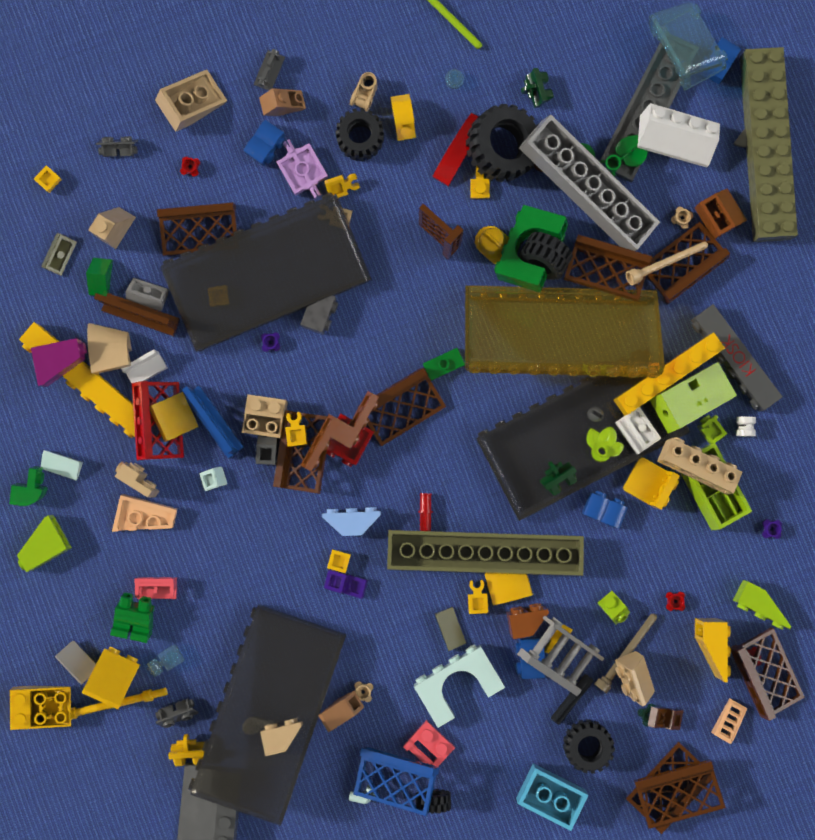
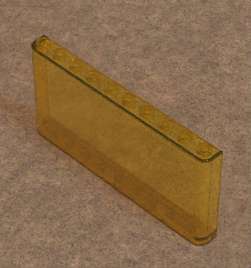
[465,285,665,378]

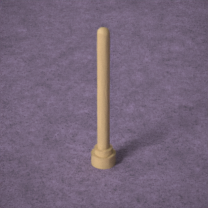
[626,242,708,286]

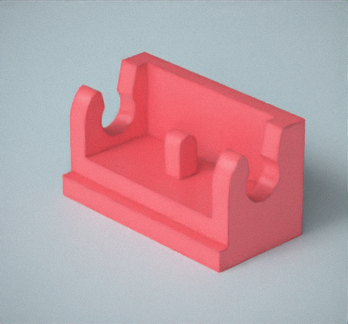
[134,577,177,599]

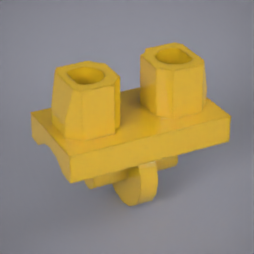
[168,734,207,767]

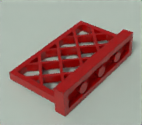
[132,381,184,460]

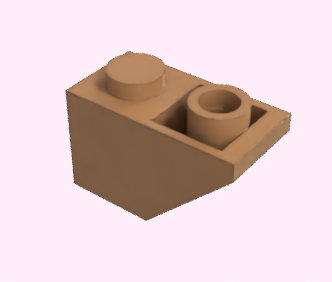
[259,88,306,116]
[318,690,364,732]

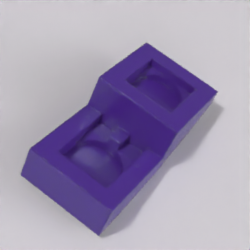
[324,570,368,599]

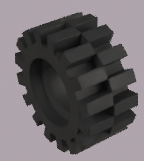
[415,789,451,814]

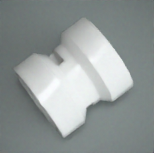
[736,417,756,437]

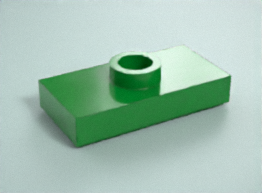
[423,348,465,381]

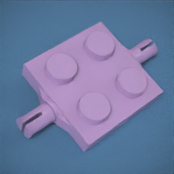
[276,139,328,199]

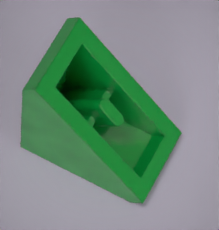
[86,258,113,296]

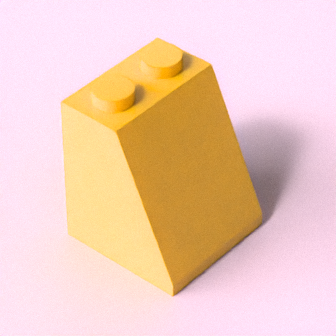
[82,647,140,709]

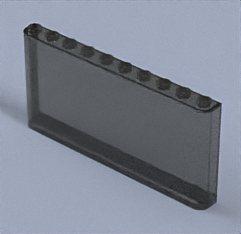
[160,192,372,353]
[476,350,690,521]
[188,604,347,826]

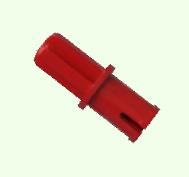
[418,493,433,531]

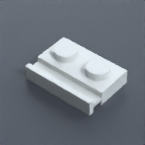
[615,407,661,454]

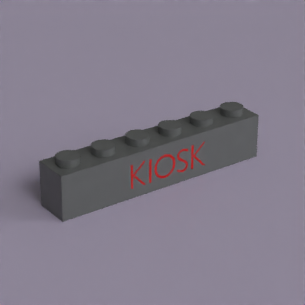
[691,304,783,412]

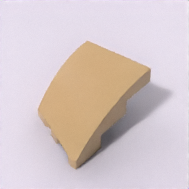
[87,323,132,374]

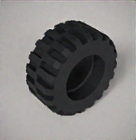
[466,104,538,182]

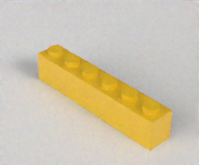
[614,332,725,416]

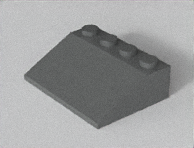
[177,763,243,840]

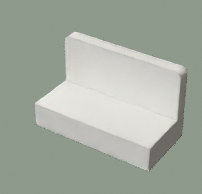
[121,349,168,383]

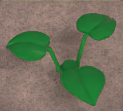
[581,135,648,177]

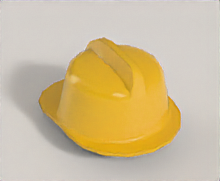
[475,226,509,265]

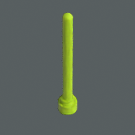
[427,0,482,49]

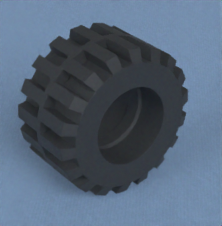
[336,108,384,161]
[519,232,573,280]
[563,719,615,774]

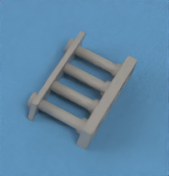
[517,616,604,696]

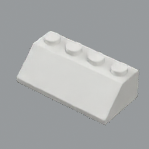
[637,103,720,168]

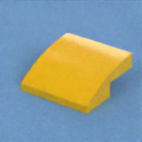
[484,573,533,606]

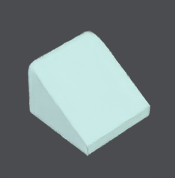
[199,467,227,491]

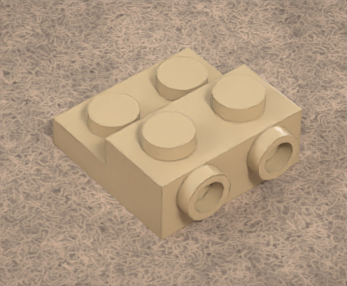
[115,462,159,497]

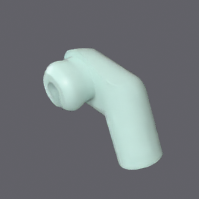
[349,785,376,804]

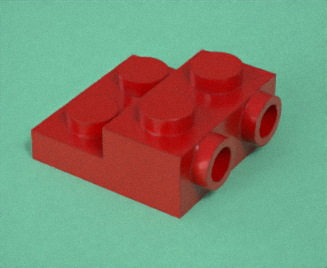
[326,413,374,467]

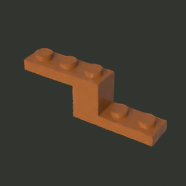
[301,391,379,471]

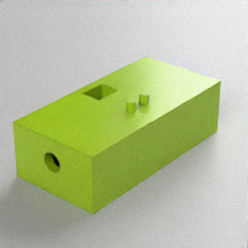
[650,362,737,433]
[681,443,752,531]

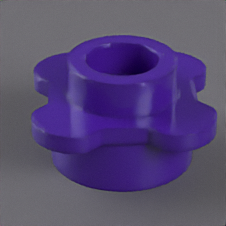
[261,332,281,352]
[762,519,782,539]

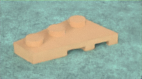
[112,494,178,532]

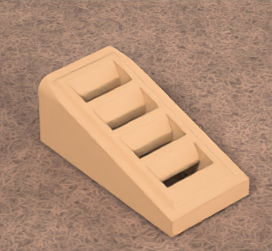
[711,698,747,744]

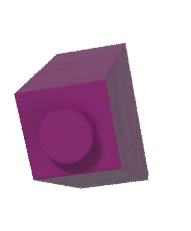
[31,338,87,387]

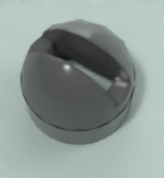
[587,407,604,422]

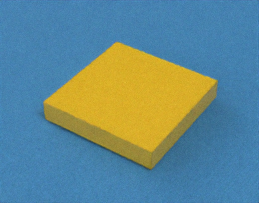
[149,392,199,442]

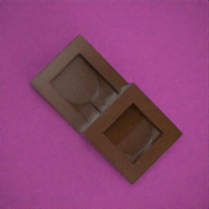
[648,706,683,730]

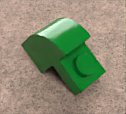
[9,466,48,506]

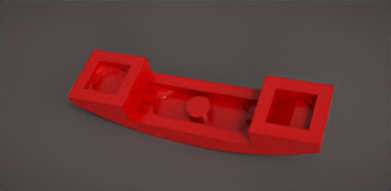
[432,113,478,187]

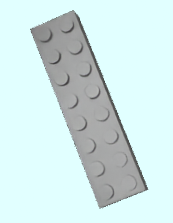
[519,115,660,251]

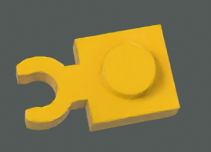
[324,174,360,201]
[285,412,308,447]
[468,580,488,614]

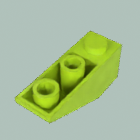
[733,580,791,630]

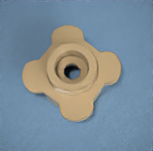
[671,207,693,229]
[354,681,373,702]

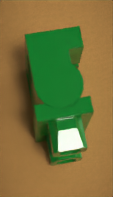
[110,592,155,643]

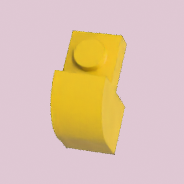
[391,94,416,141]

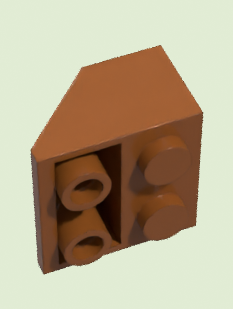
[695,188,747,239]
[506,603,549,639]

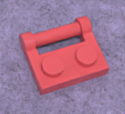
[403,720,455,767]

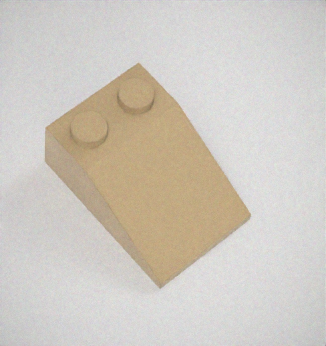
[155,69,227,132]

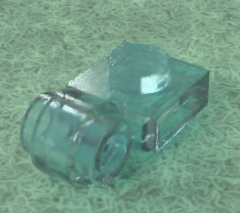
[146,644,185,677]

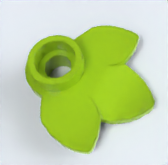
[586,427,624,462]

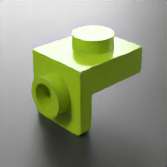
[697,414,727,444]
[598,591,630,625]

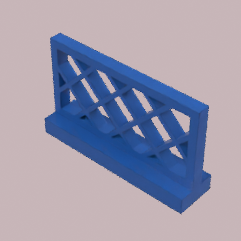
[182,386,244,459]
[353,747,440,816]

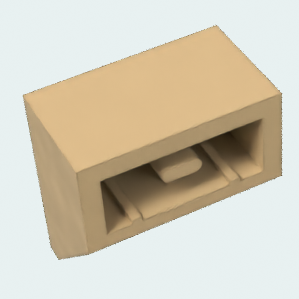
[242,394,288,438]
[615,651,655,706]
[260,718,303,756]

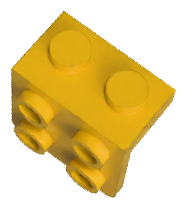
[623,457,680,510]

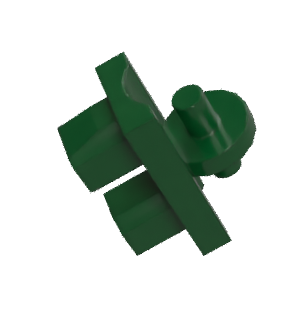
[521,68,554,108]
[539,461,577,496]

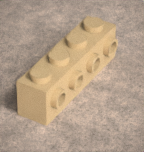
[657,437,742,495]

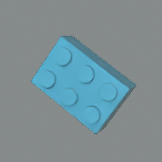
[516,763,588,831]

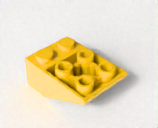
[695,618,731,683]
[10,686,71,730]

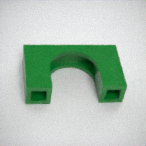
[494,205,568,293]

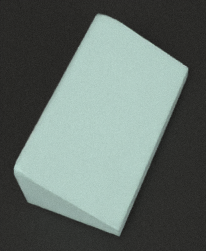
[41,450,83,480]

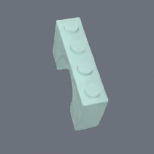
[414,644,505,728]

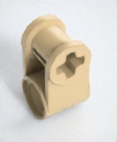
[350,72,378,112]

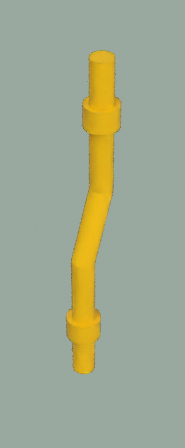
[71,687,168,720]

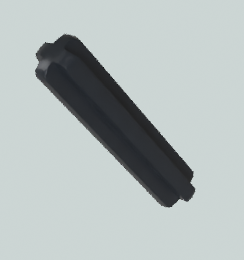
[551,674,594,725]

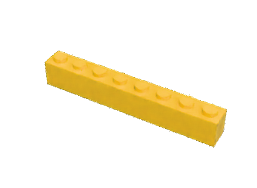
[19,322,135,438]

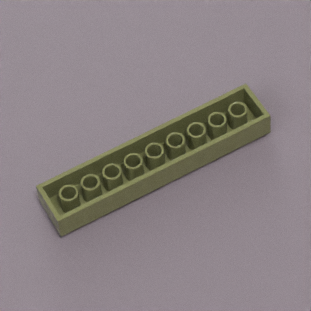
[740,47,798,242]
[387,530,584,576]

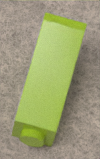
[17,515,72,572]

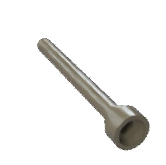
[595,613,657,694]

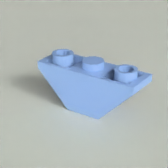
[322,507,381,536]

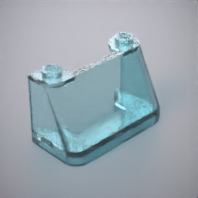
[648,2,728,91]

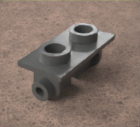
[254,49,285,91]
[96,136,138,157]
[155,698,199,728]

